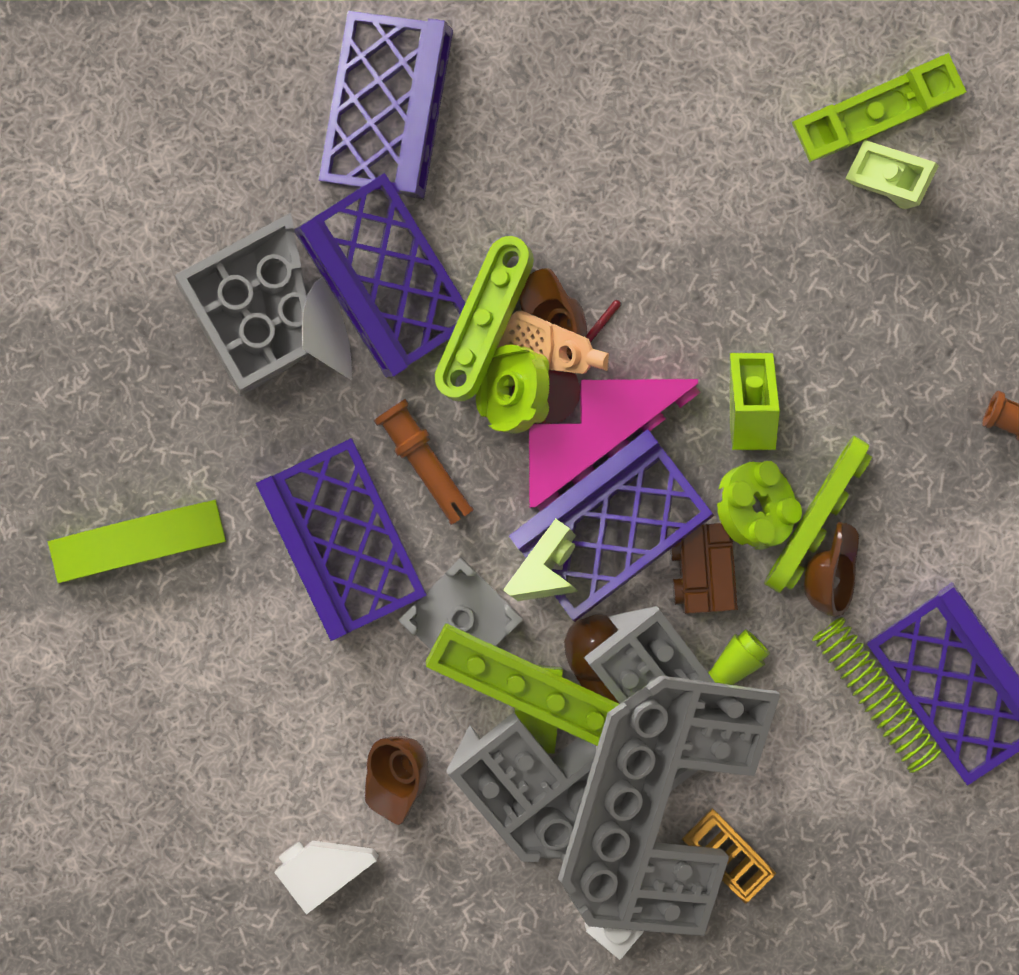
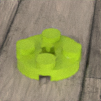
[475,344,549,434]
[717,460,802,550]

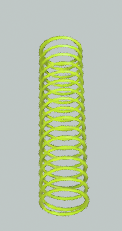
[812,617,942,773]

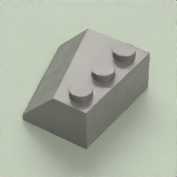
[175,213,309,397]

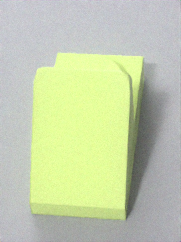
[845,140,939,209]
[503,518,578,601]

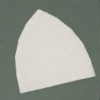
[302,277,352,380]

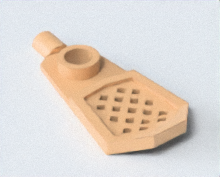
[497,310,609,374]

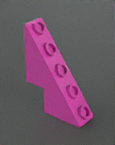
[529,379,701,511]

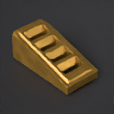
[682,808,776,904]

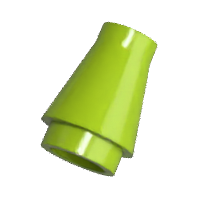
[708,629,770,685]

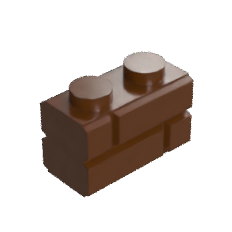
[670,523,738,614]

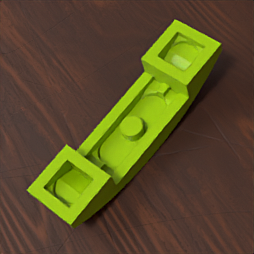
[792,53,967,162]
[47,500,226,583]

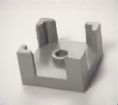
[398,558,523,650]

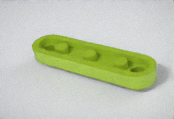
[435,236,534,401]
[764,436,872,593]

